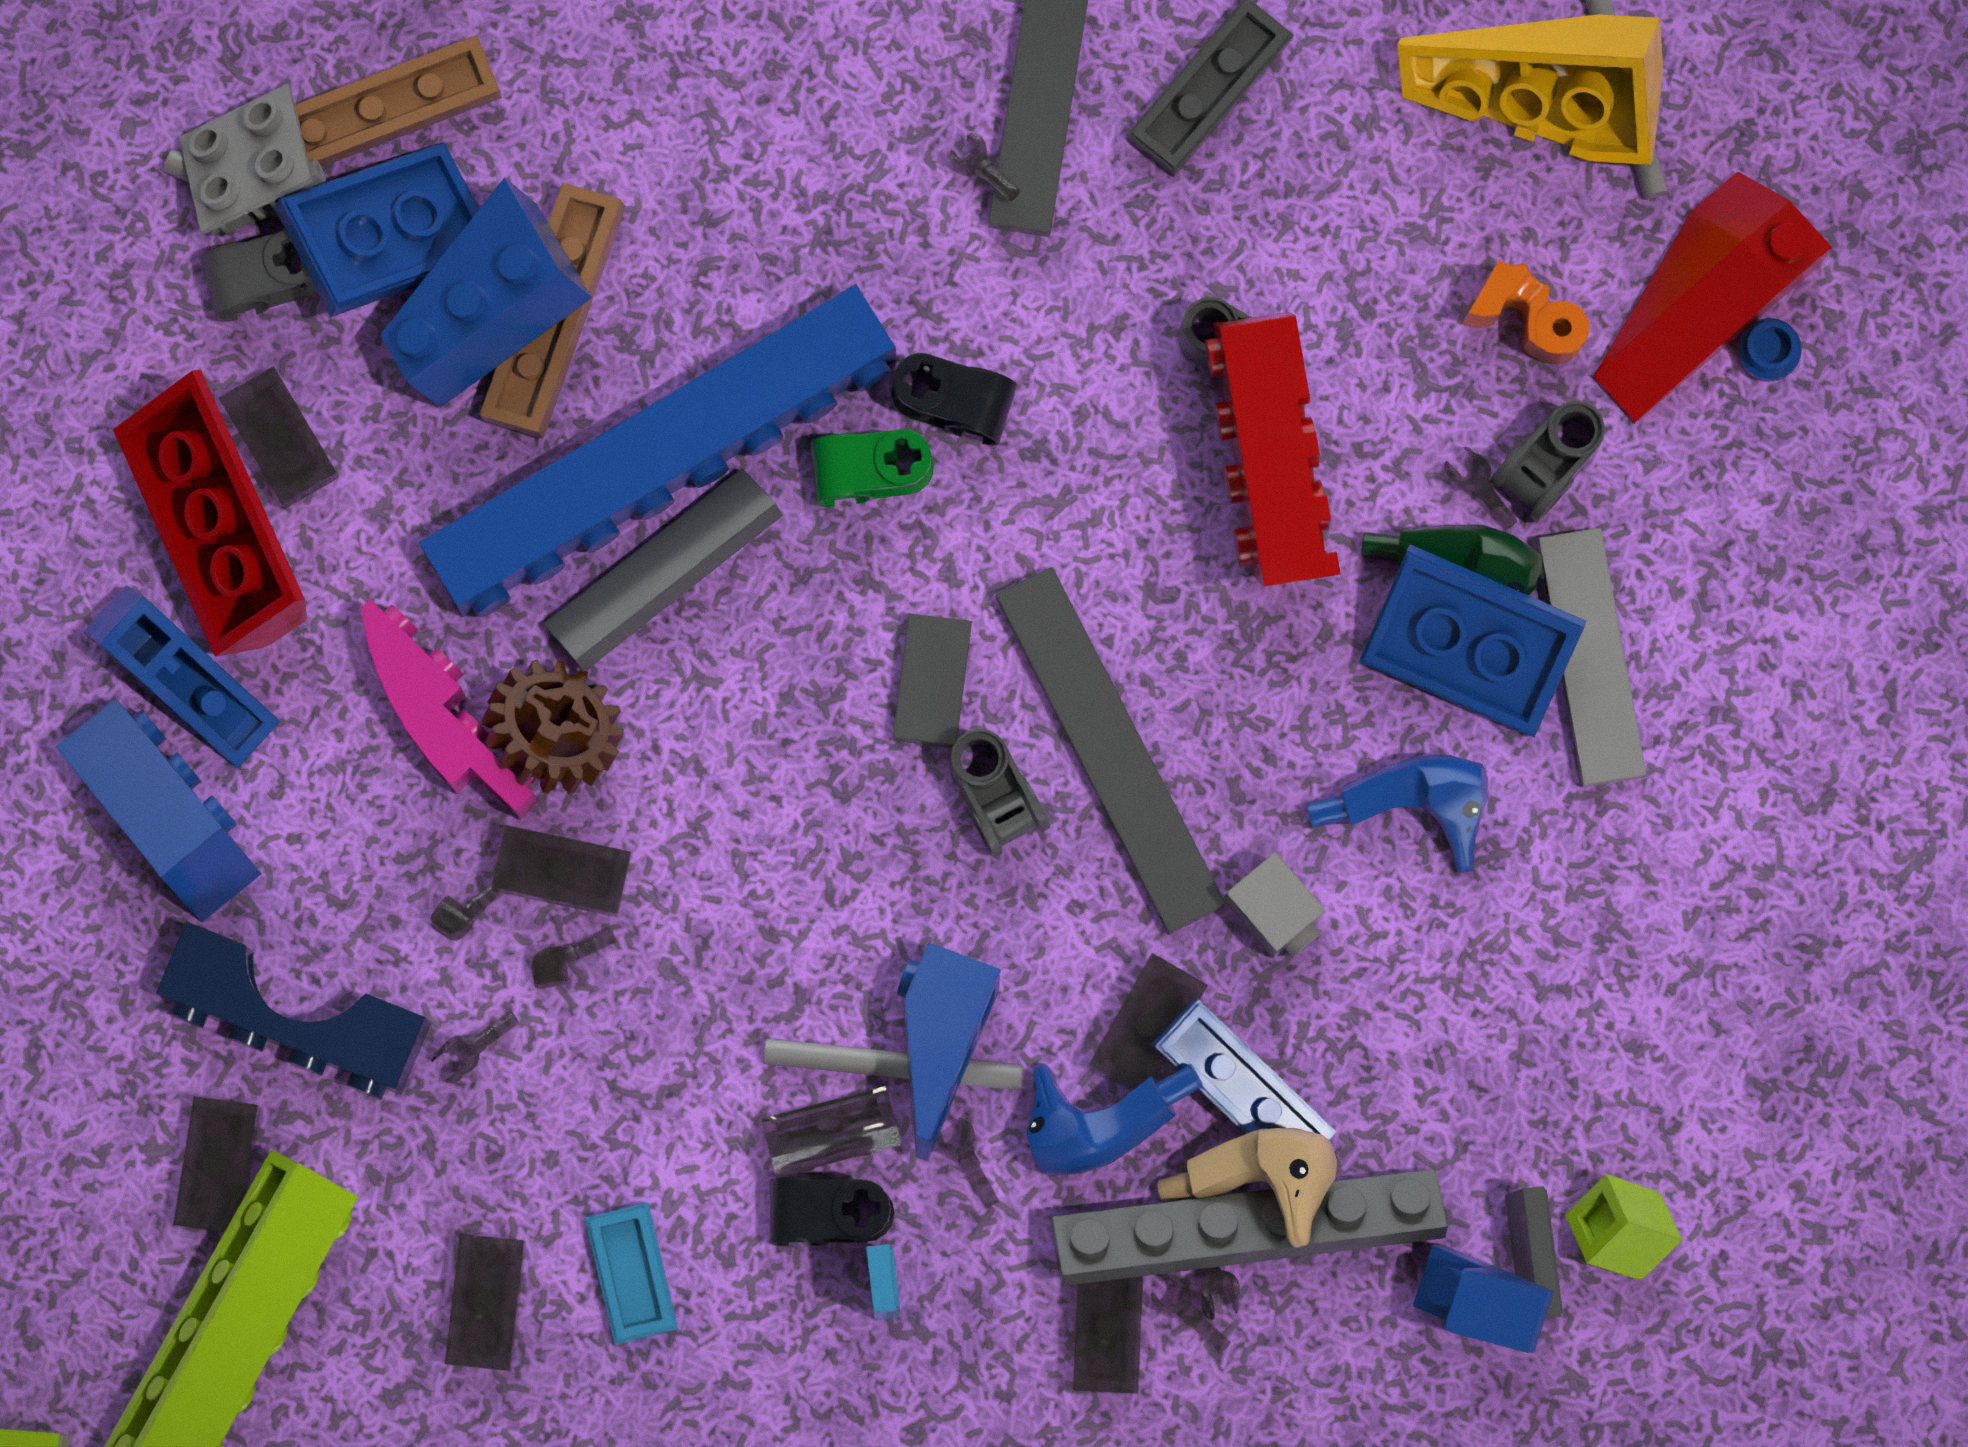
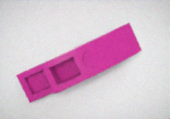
[361,599,538,820]

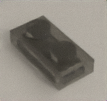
[219,366,339,509]
[492,825,631,918]
[1087,953,1208,1092]
[761,1086,902,1178]
[173,1096,261,1233]
[445,1234,527,1372]
[1072,1276,1143,1395]

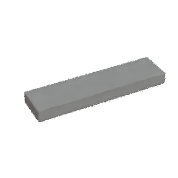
[1537,528,1647,788]

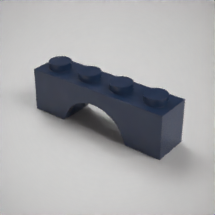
[156,921,431,1100]

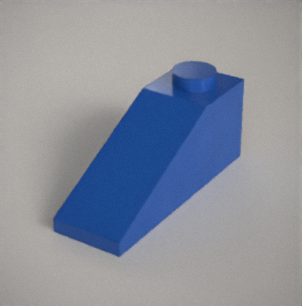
[83,585,281,768]
[897,942,1001,1161]

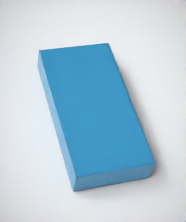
[585,1203,679,1345]
[866,1244,901,1320]

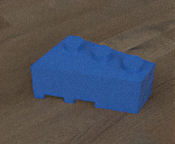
[380,177,592,407]
[56,698,262,922]

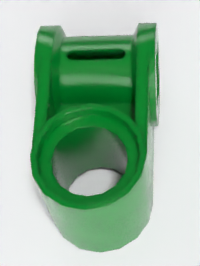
[810,429,934,507]

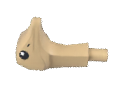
[1158,1128,1337,1248]

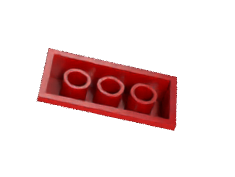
[113,369,307,657]

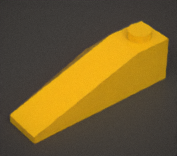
[1397,14,1663,165]

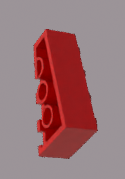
[1205,312,1341,587]

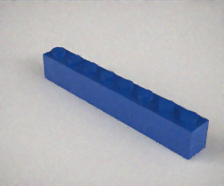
[419,284,896,618]

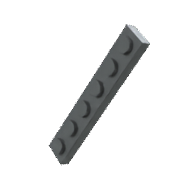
[1051,1169,1448,1286]

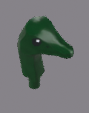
[1362,525,1542,595]

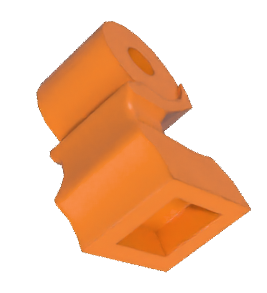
[1462,260,1589,364]

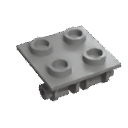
[179,83,326,236]

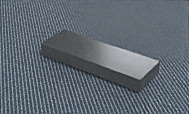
[1126,0,1294,177]

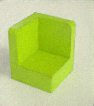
[1565,1174,1683,1280]

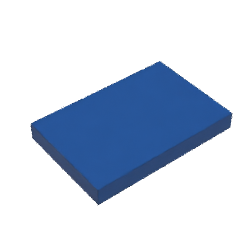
[275,142,479,318]
[1359,544,1586,738]

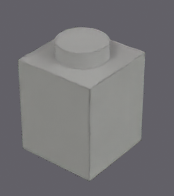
[1224,852,1326,959]

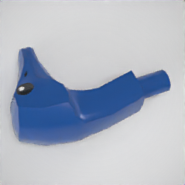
[1307,755,1489,873]
[1027,1063,1203,1176]

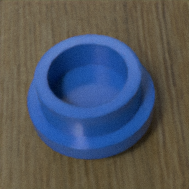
[1737,318,1802,382]

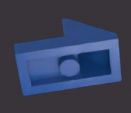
[1413,1245,1554,1353]

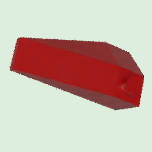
[1593,171,1832,424]

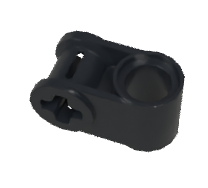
[892,353,1017,446]
[770,1177,895,1246]

